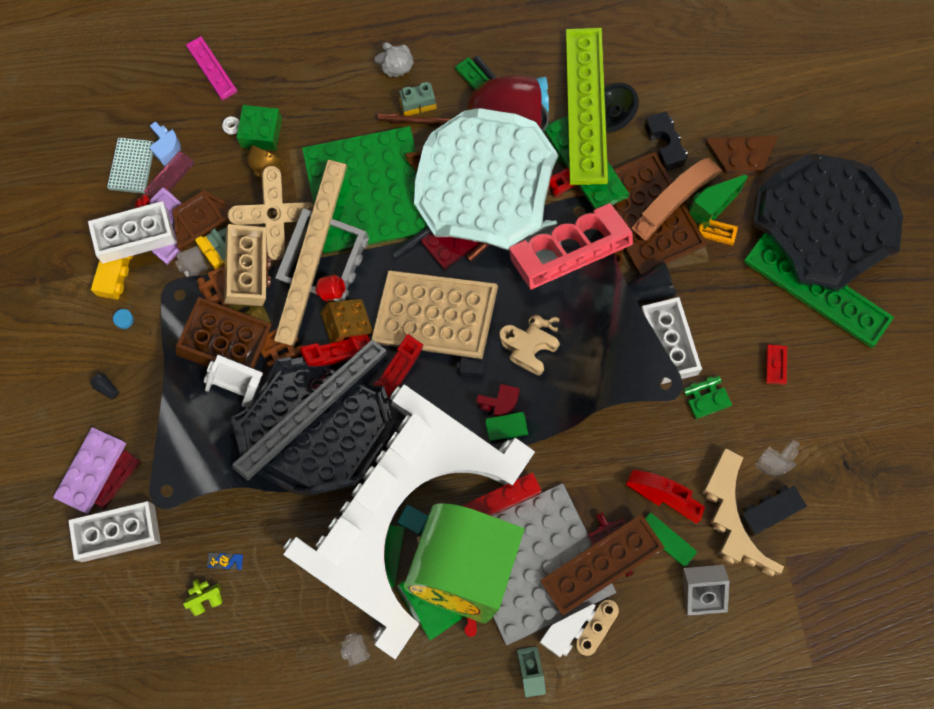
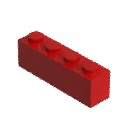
[462,473,542,516]

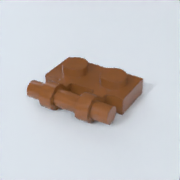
[197,265,230,307]
[262,329,302,369]

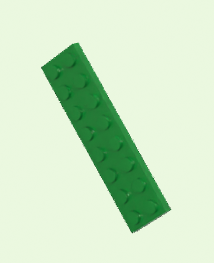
[743,233,894,349]

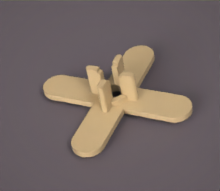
[228,166,314,260]

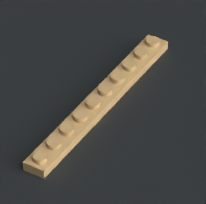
[274,160,347,346]

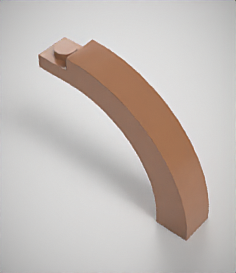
[632,158,722,241]

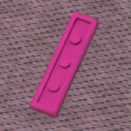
[186,36,237,100]

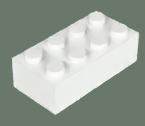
[88,201,176,264]
[641,297,702,384]
[69,501,161,562]

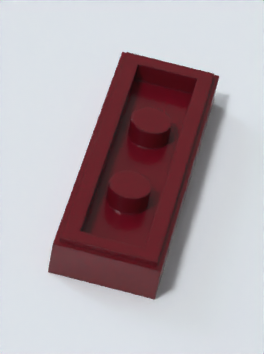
[95,450,141,510]

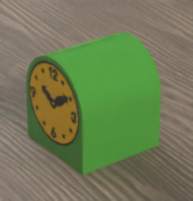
[404,503,525,624]

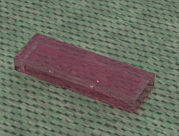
[144,151,194,198]

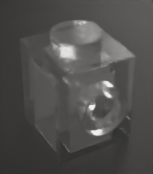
[176,246,208,277]
[340,633,371,666]

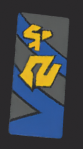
[207,553,243,570]

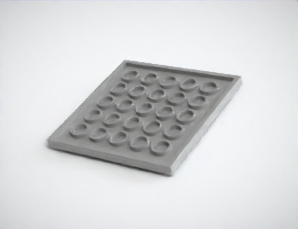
[492,484,616,646]

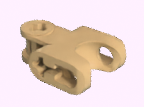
[500,325,560,375]

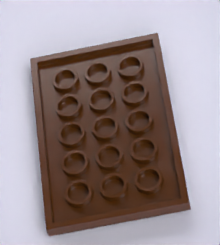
[612,152,707,275]

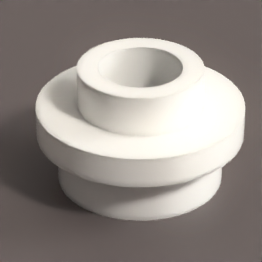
[222,116,240,134]

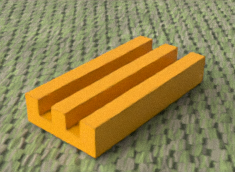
[699,220,738,246]

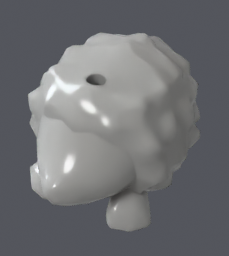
[374,43,414,77]

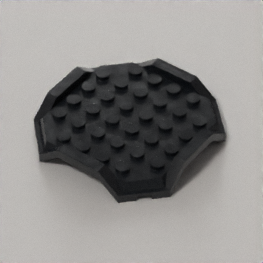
[752,154,903,292]
[232,357,395,495]

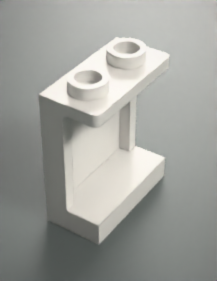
[204,355,263,407]

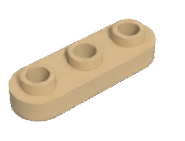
[576,600,619,656]

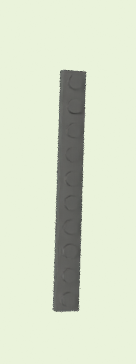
[232,340,387,481]

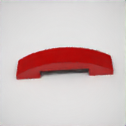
[373,334,424,401]
[300,335,370,366]

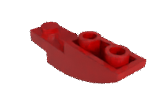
[626,470,705,524]

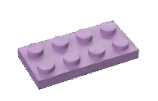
[53,428,127,514]

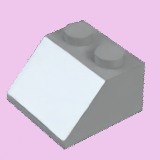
[683,565,730,616]

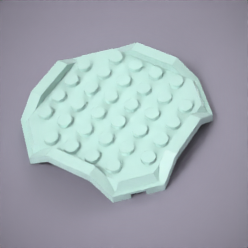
[414,108,558,250]

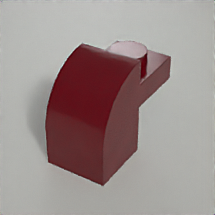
[476,384,520,417]

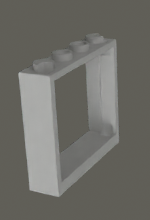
[276,208,369,302]

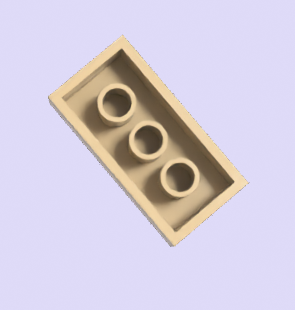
[224,224,266,306]

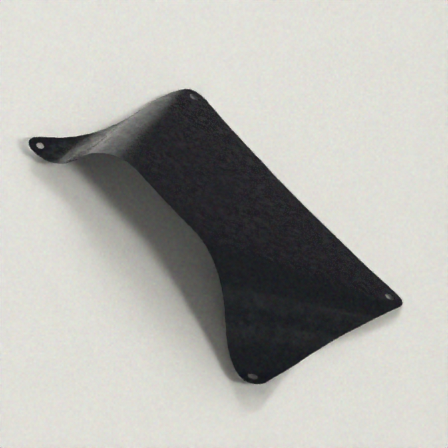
[149,196,683,510]

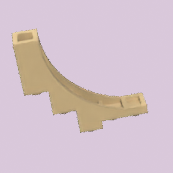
[702,449,784,576]

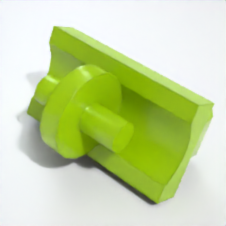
[184,579,223,616]

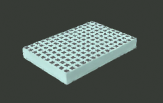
[107,138,154,194]

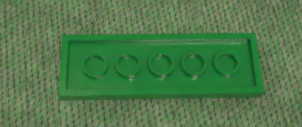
[544,115,629,210]

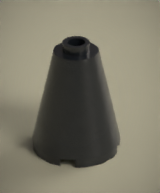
[627,261,677,302]

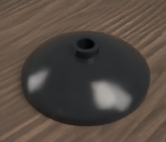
[604,83,639,133]

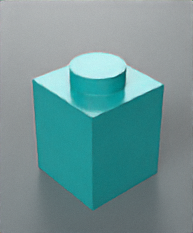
[398,504,428,536]

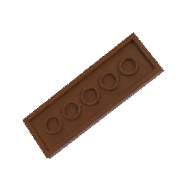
[540,514,665,616]

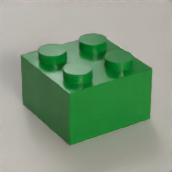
[237,105,282,151]

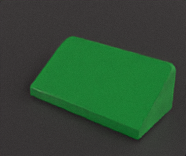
[486,412,528,442]

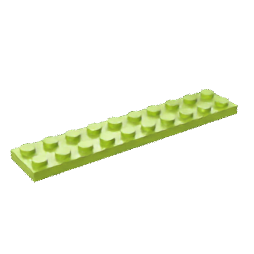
[566,28,608,185]

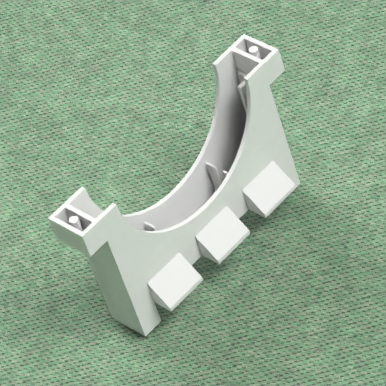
[283,385,535,659]

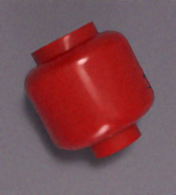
[315,275,345,302]

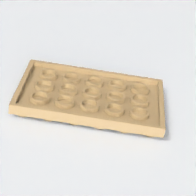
[372,271,498,359]

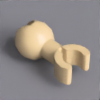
[529,315,559,332]

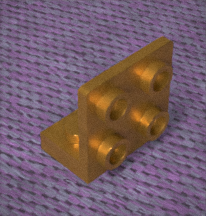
[320,299,373,343]

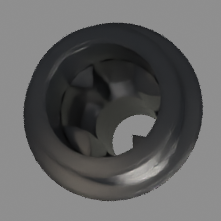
[90,372,120,400]

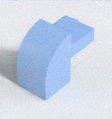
[149,121,181,167]

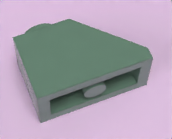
[517,647,546,698]

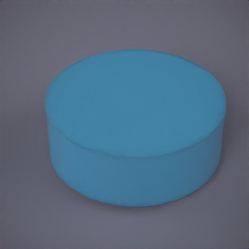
[113,309,134,329]

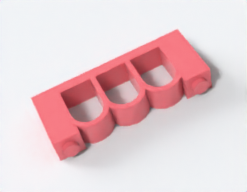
[509,203,633,290]

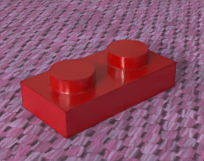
[765,344,787,385]

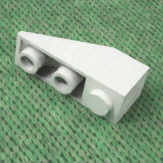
[539,604,596,658]

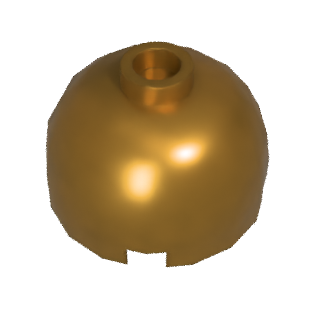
[247,145,285,178]

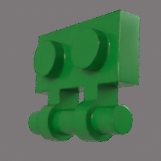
[683,376,732,420]

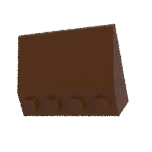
[176,297,272,370]

